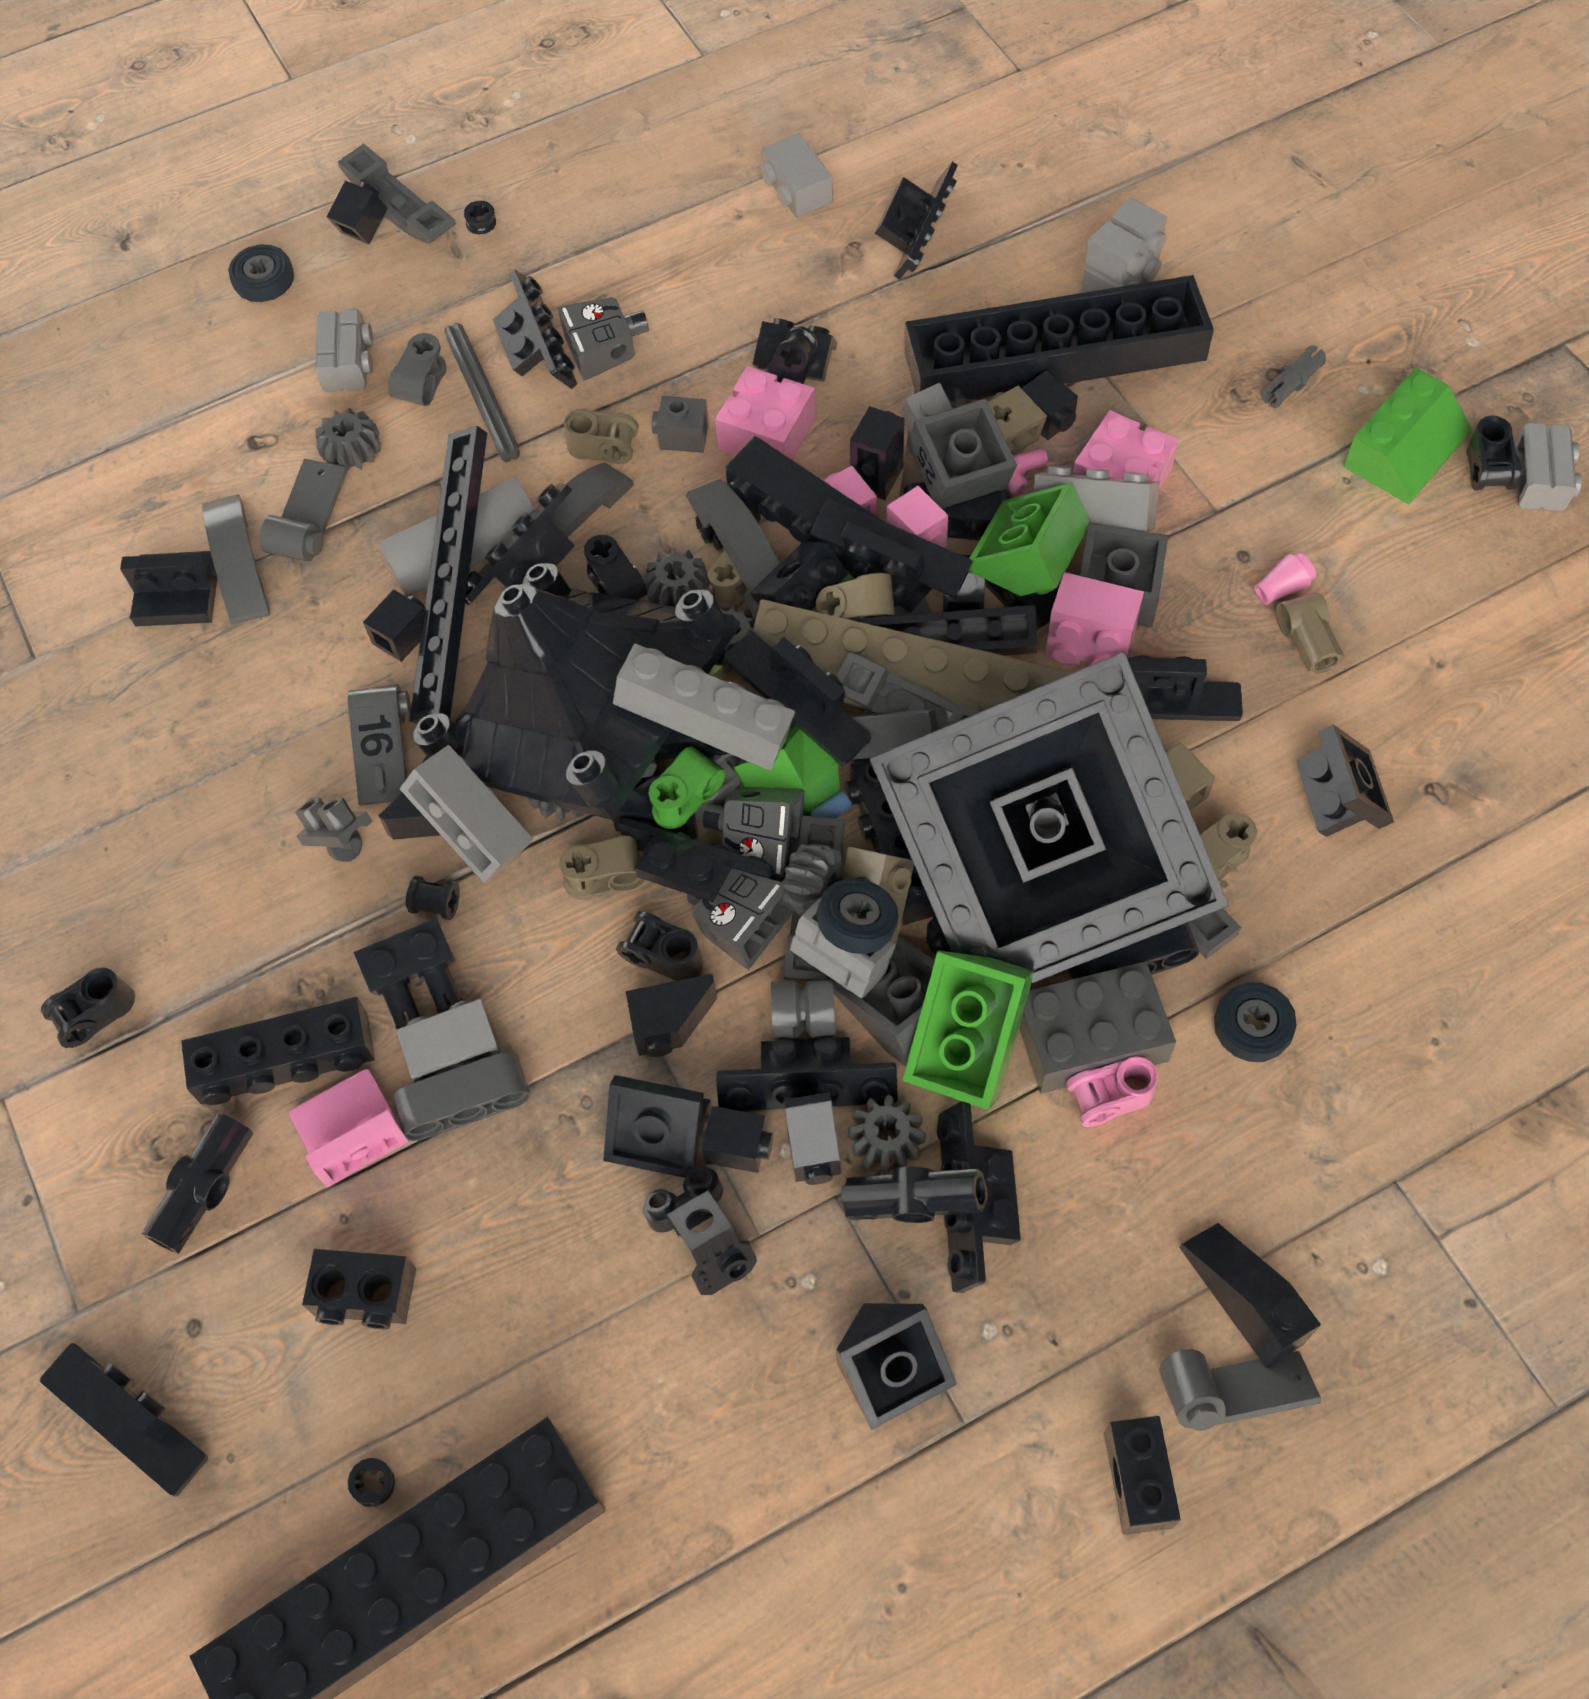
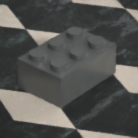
[1019,961,1176,1094]

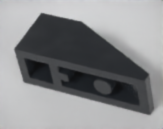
[1179,1223,1321,1368]

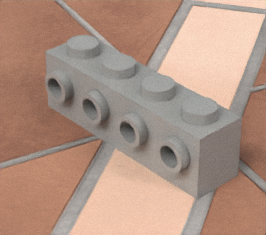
[613,644,795,771]

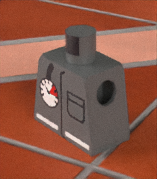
[558,297,649,381]
[703,787,804,879]
[687,869,794,970]

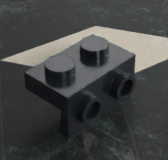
[752,318,837,382]

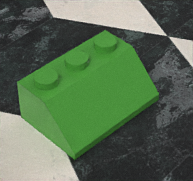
[1344,367,1472,504]
[969,482,1090,596]
[902,951,1035,1110]

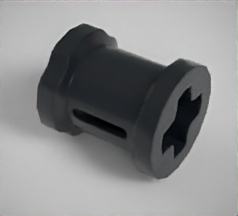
[405,875,460,920]

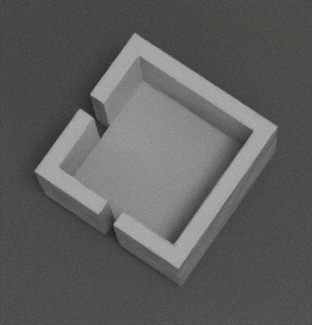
[1081,197,1167,293]

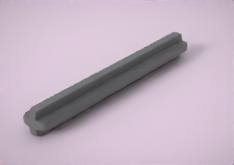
[444,323,520,462]

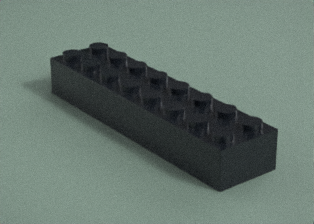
[904,275,1214,403]
[189,1416,606,1699]

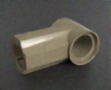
[1276,593,1344,674]

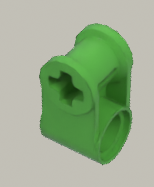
[648,746,726,829]

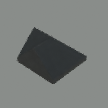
[836,1303,957,1430]

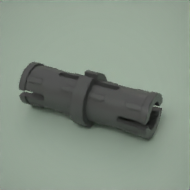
[1261,345,1326,408]

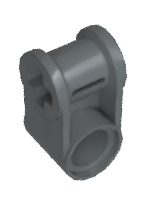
[388,333,447,407]

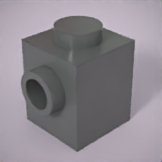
[652,396,709,453]

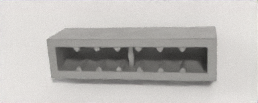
[378,477,534,597]

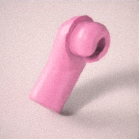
[1004,448,1048,495]

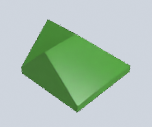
[732,726,840,816]

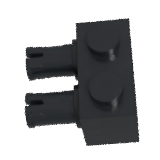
[353,918,463,1030]

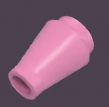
[1254,552,1316,605]

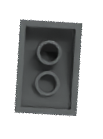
[828,935,935,1067]

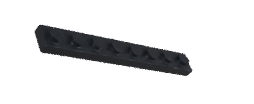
[409,426,488,724]

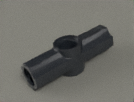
[141,1114,254,1254]
[841,1166,988,1223]

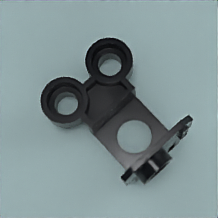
[643,1166,757,1295]

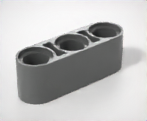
[393,1052,530,1141]

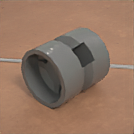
[771,980,835,1039]

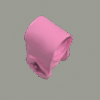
[1066,1056,1158,1127]

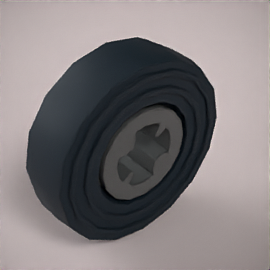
[228,244,294,302]
[817,879,898,954]
[1214,982,1297,1062]

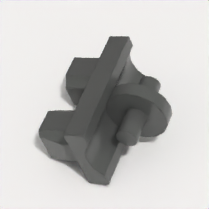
[295,798,373,862]

